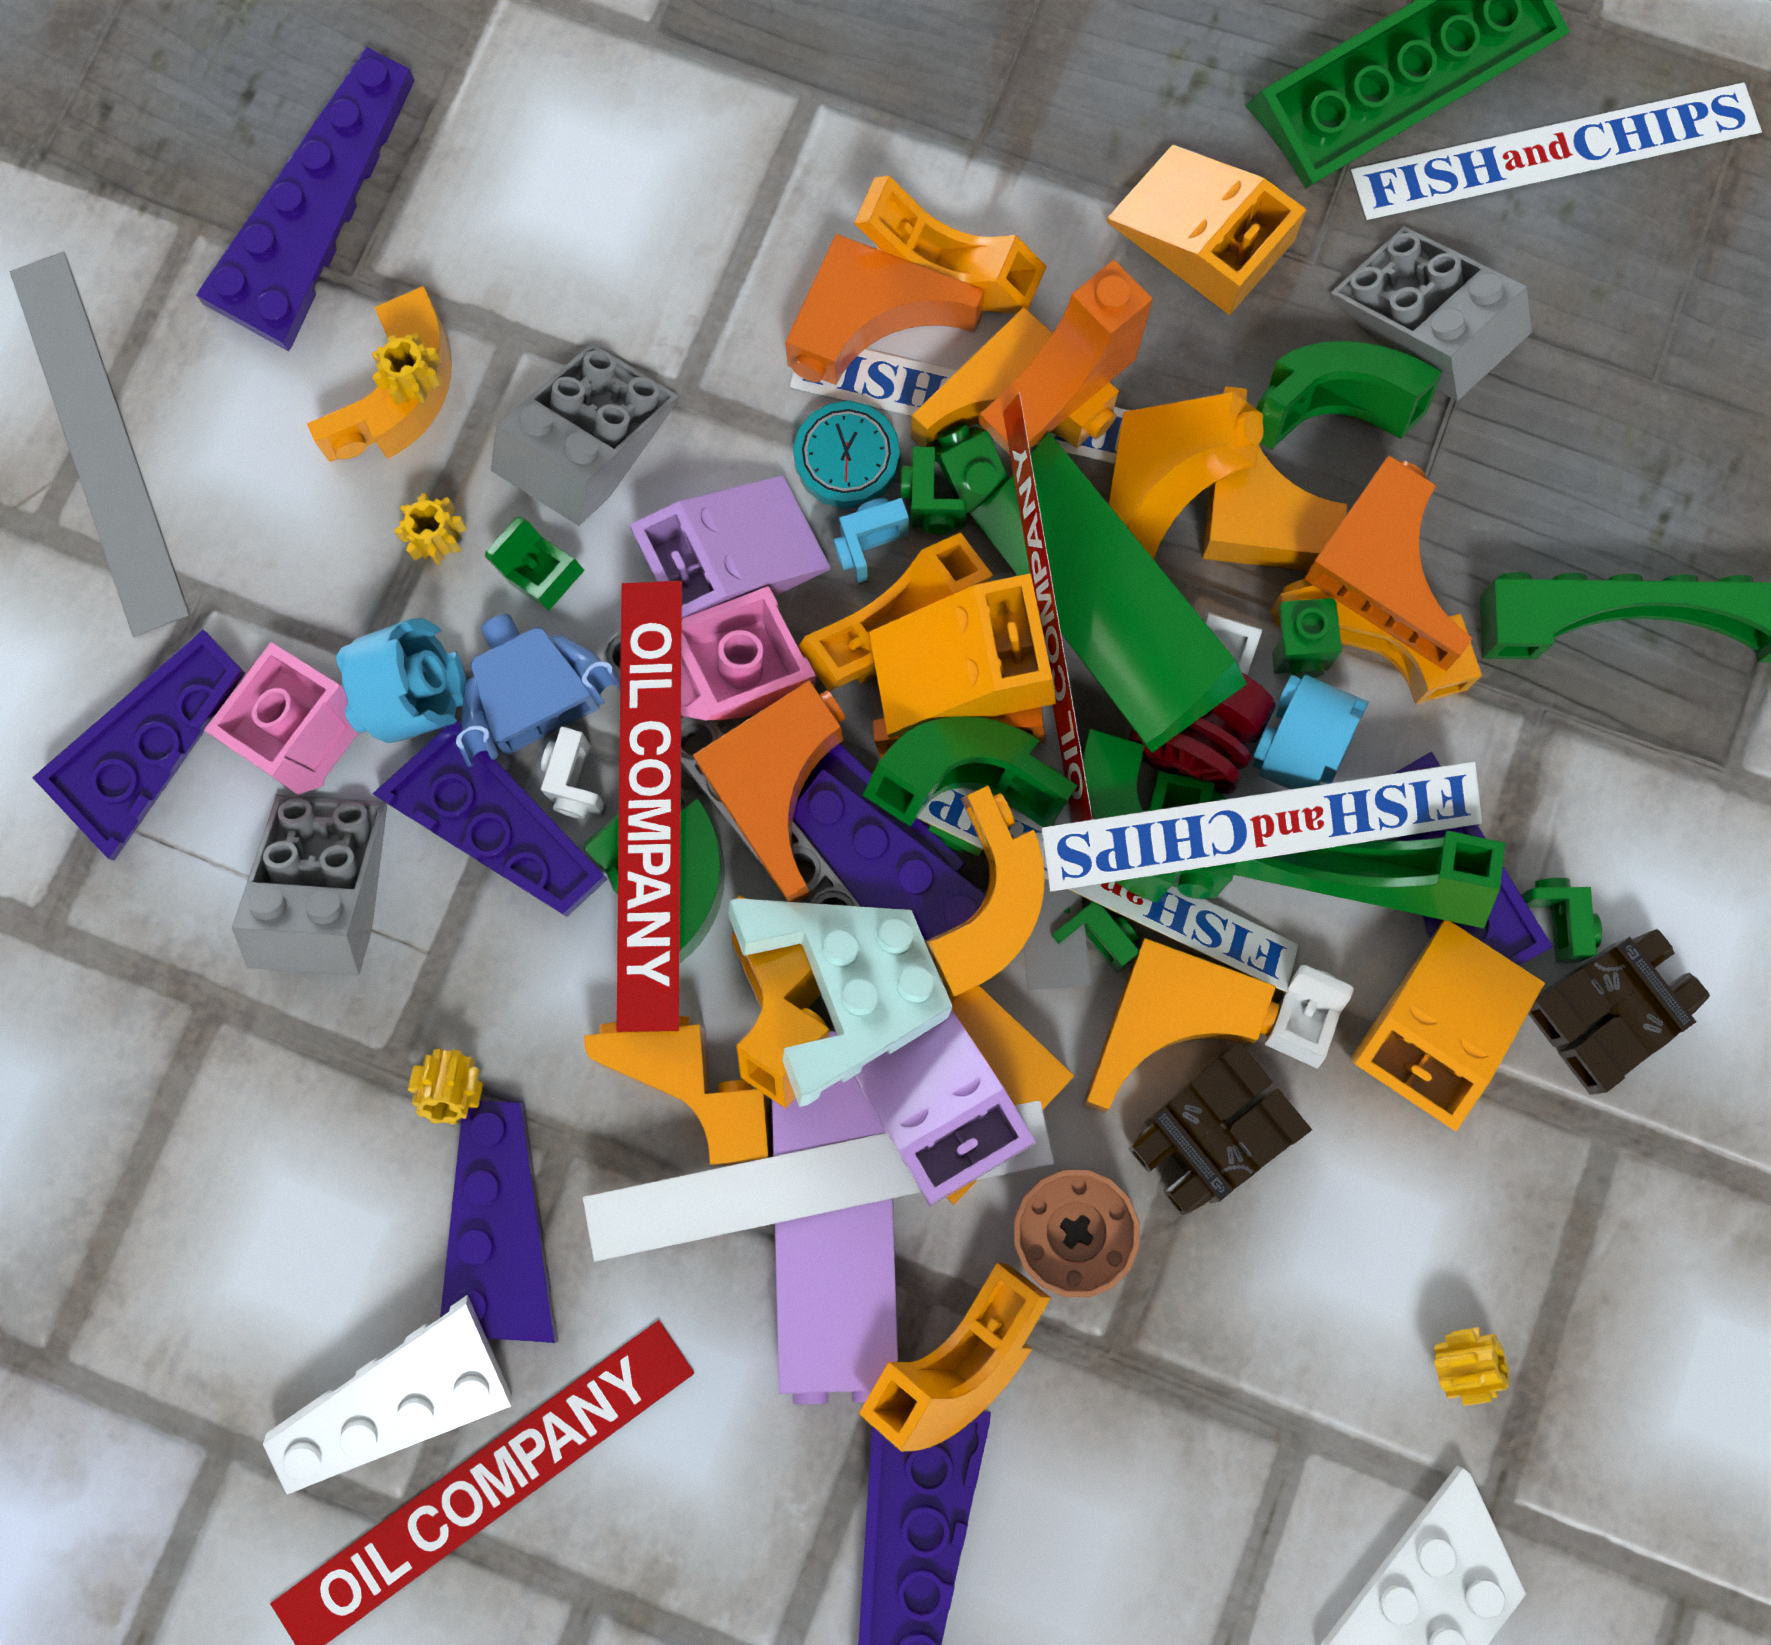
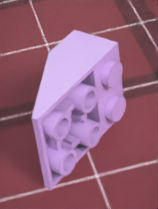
[629,475,831,618]
[854,1009,1036,1207]

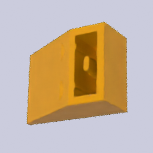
[1106,145,1307,315]
[869,573,1056,738]
[1349,920,1545,1132]

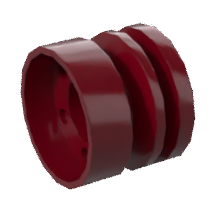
[1128,672,1276,794]

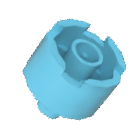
[336,618,466,743]
[1253,675,1369,790]

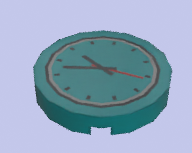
[793,401,900,508]

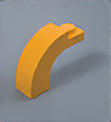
[854,176,1047,313]
[307,286,452,462]
[798,532,993,692]
[925,786,1045,997]
[858,1262,1052,1452]

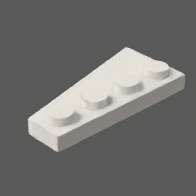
[263,1295,512,1495]

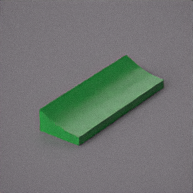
[1246,0,1570,189]
[970,431,1247,753]

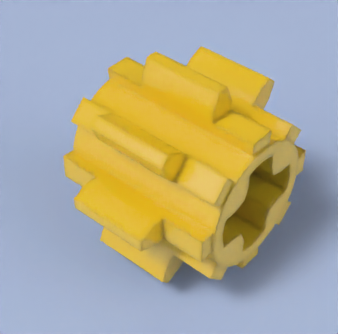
[372,333,442,405]
[394,493,467,565]
[407,1048,483,1125]
[1434,1327,1510,1406]

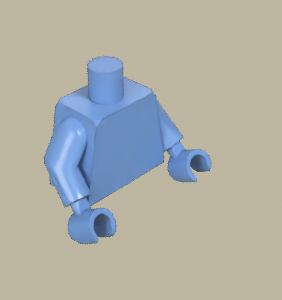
[456,614,620,767]

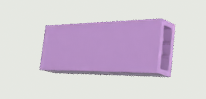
[772,1031,899,1405]

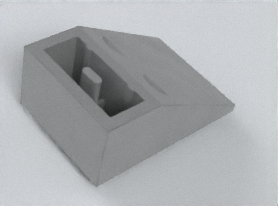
[1330,226,1532,401]
[491,343,679,526]
[232,795,387,976]

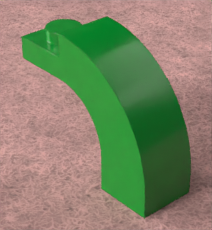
[1256,341,1443,450]
[863,716,1078,827]
[1080,729,1236,903]
[680,797,725,963]

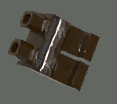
[1528,929,1710,1095]
[1128,1042,1312,1215]

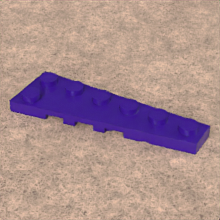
[196,47,415,352]
[858,1410,991,1645]

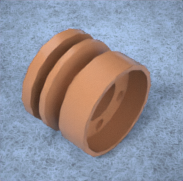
[1014,1170,1140,1298]

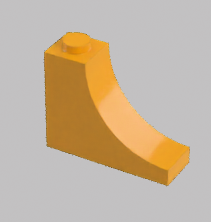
[911,307,1119,449]
[1202,386,1347,571]
[1109,392,1264,559]
[1083,938,1279,1113]
[946,985,1074,1205]

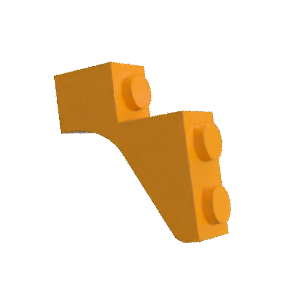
[1271,579,1482,704]
[729,895,830,1109]
[584,1016,772,1167]

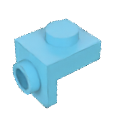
[833,498,909,583]

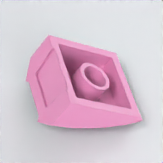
[681,586,816,720]
[204,642,360,795]

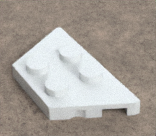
[1320,1465,1526,1645]

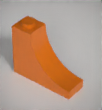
[785,234,984,385]
[979,259,1153,455]
[1304,455,1473,671]
[693,680,845,902]

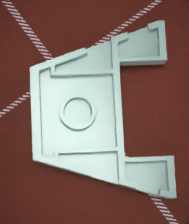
[728,898,952,1107]

